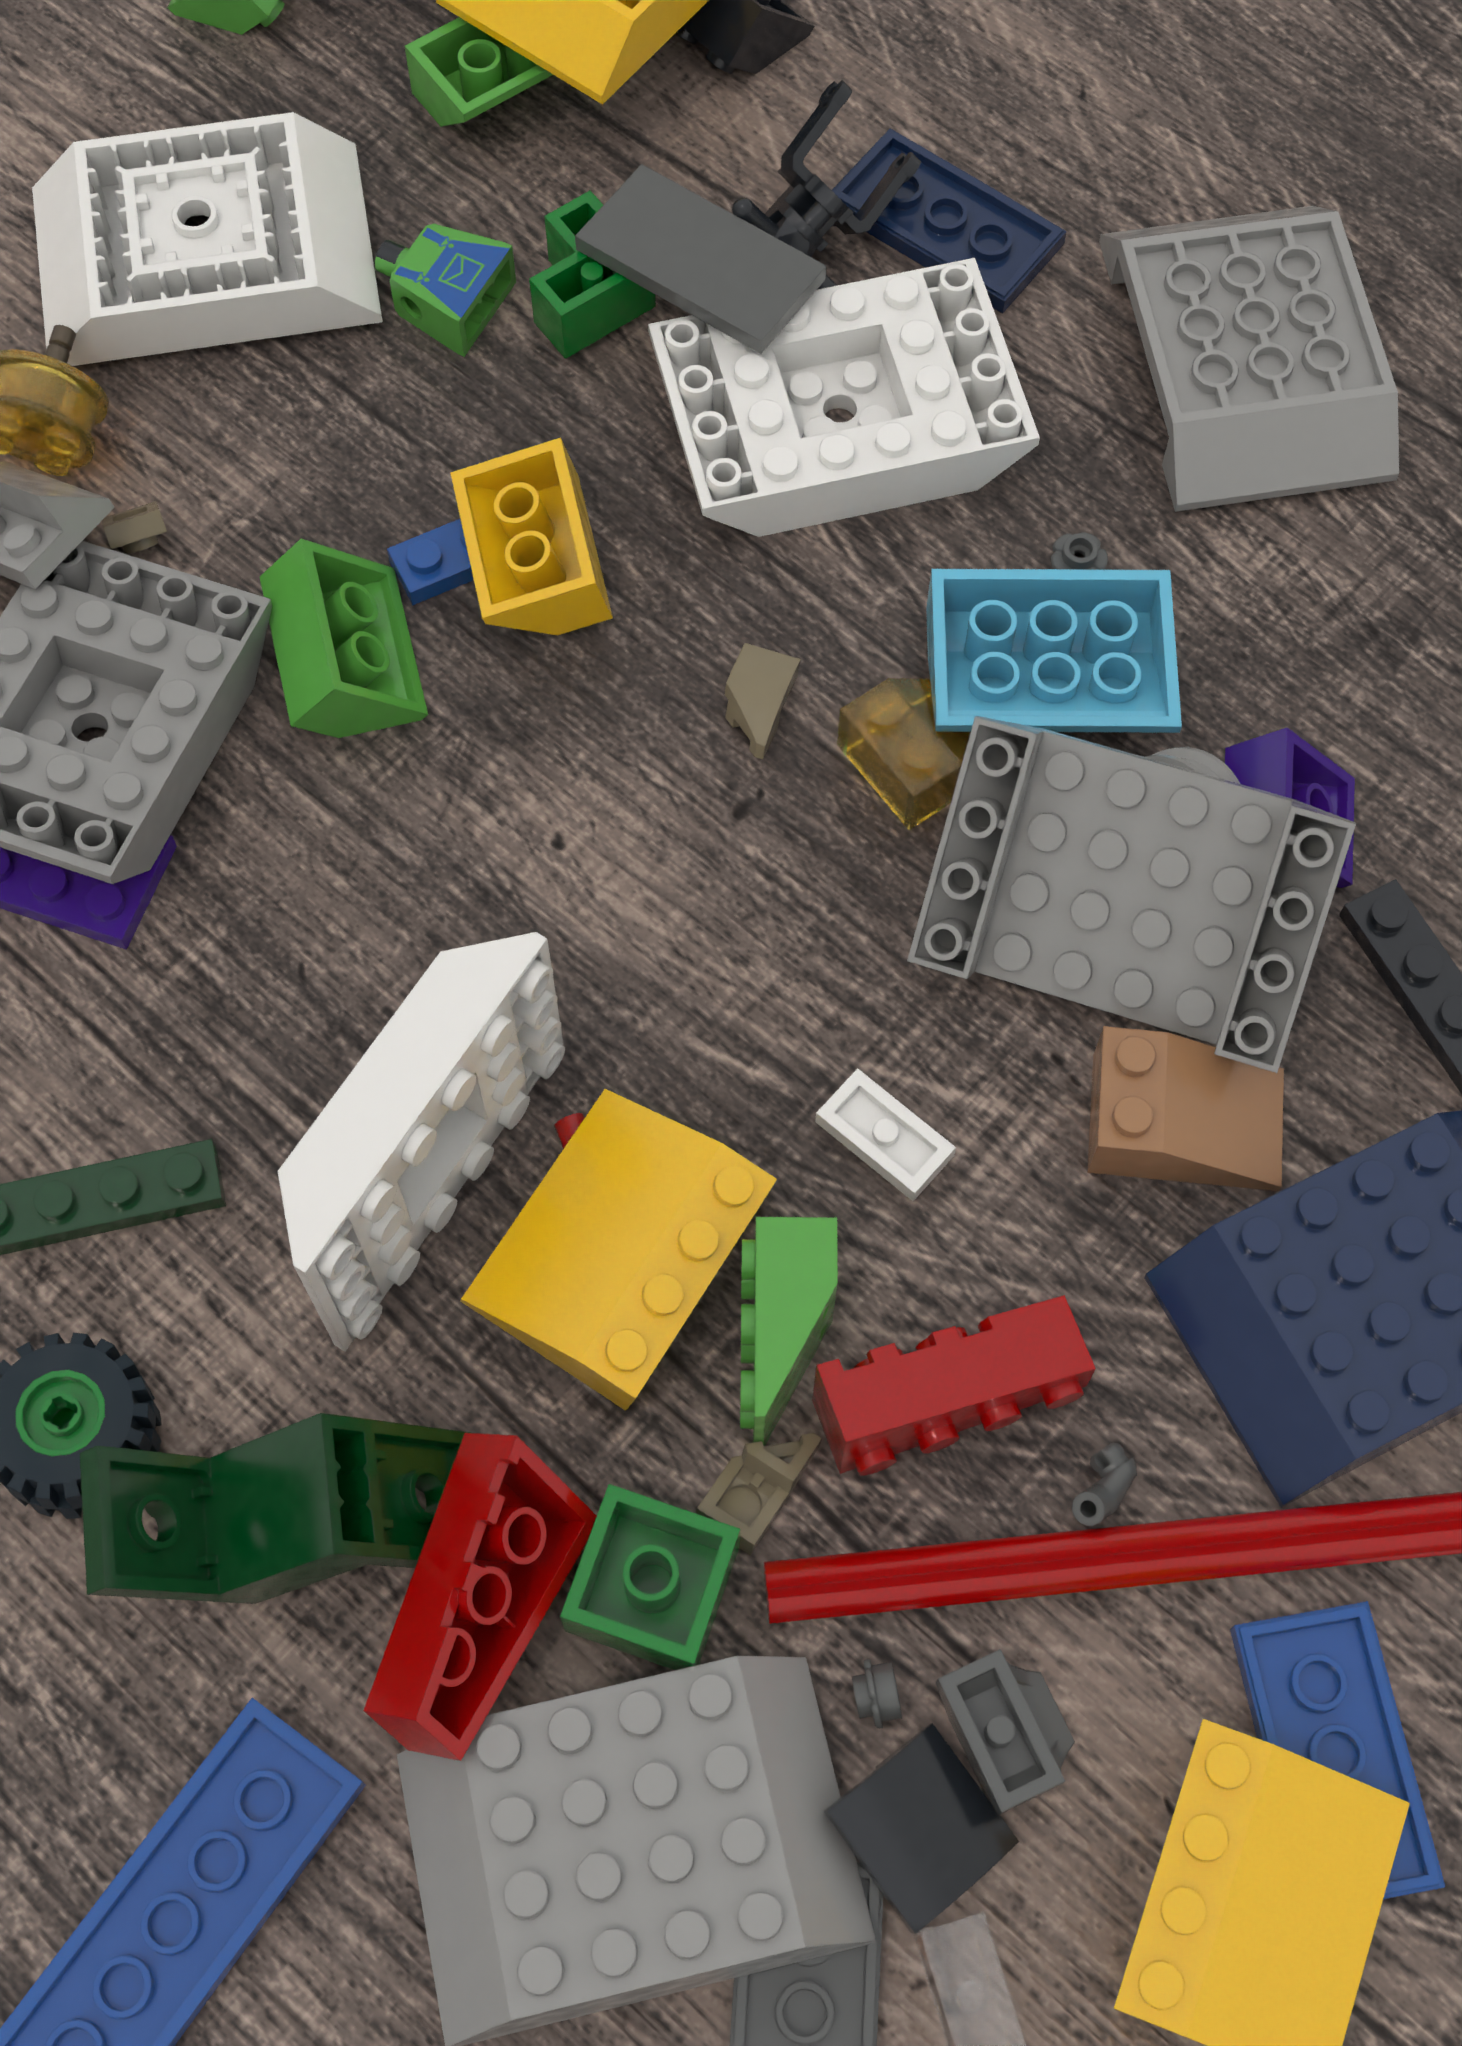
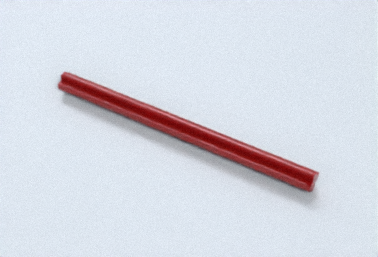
[763,1492,1462,1624]

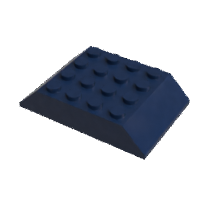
[1144,1110,1462,1508]

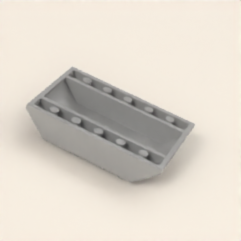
[397,1656,876,2046]

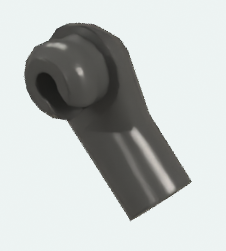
[1072,1442,1137,1526]

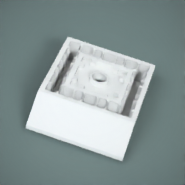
[32,112,383,367]
[648,258,1040,537]
[278,932,565,1352]

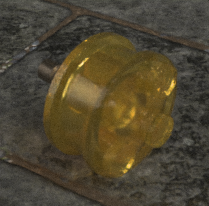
[0,325,109,476]

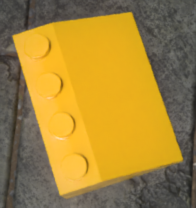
[460,1089,777,1411]
[1114,1719,1410,2046]

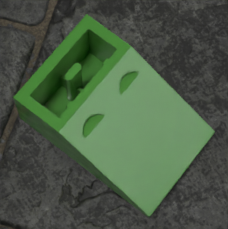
[740,1217,838,1446]

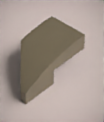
[724,643,801,759]
[696,1433,822,1556]

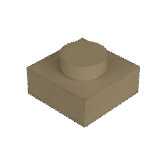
[102,501,167,553]

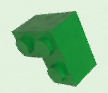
[529,190,656,359]

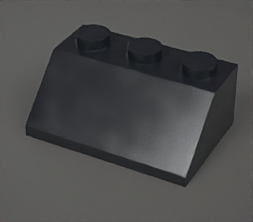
[676,0,815,74]

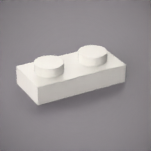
[815,1068,956,1201]

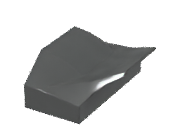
[936,1649,1075,1815]

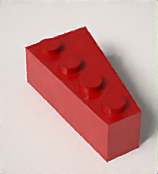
[812,1295,1096,1476]
[363,1433,597,1761]

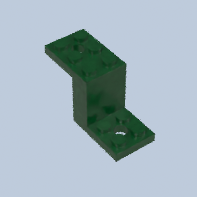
[80,1413,471,1604]

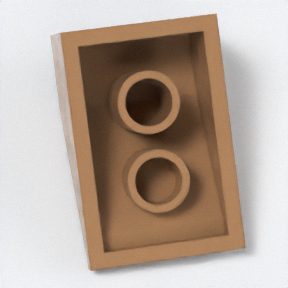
[1087,1026,1284,1191]

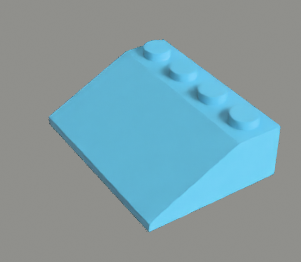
[926,569,1182,733]

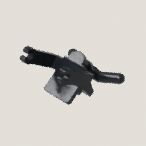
[732,80,921,290]

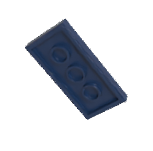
[832,128,1067,314]

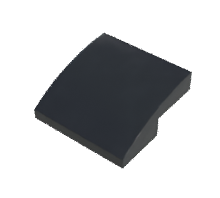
[824,1723,1019,1934]

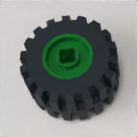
[0,1332,162,1519]

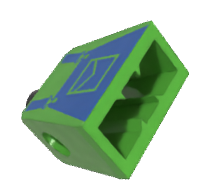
[375,224,516,357]

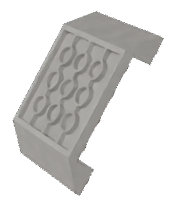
[1099,206,1399,512]
[907,716,1356,1073]

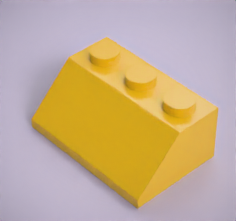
[450,437,613,636]

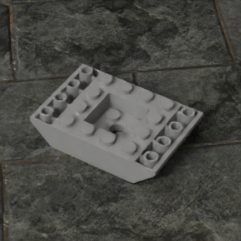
[0,541,272,884]

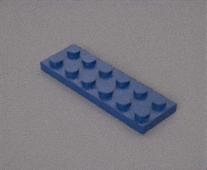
[0,1698,366,2046]

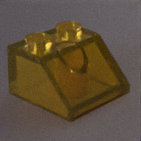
[837,678,970,830]

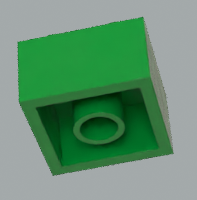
[560,1484,740,1670]

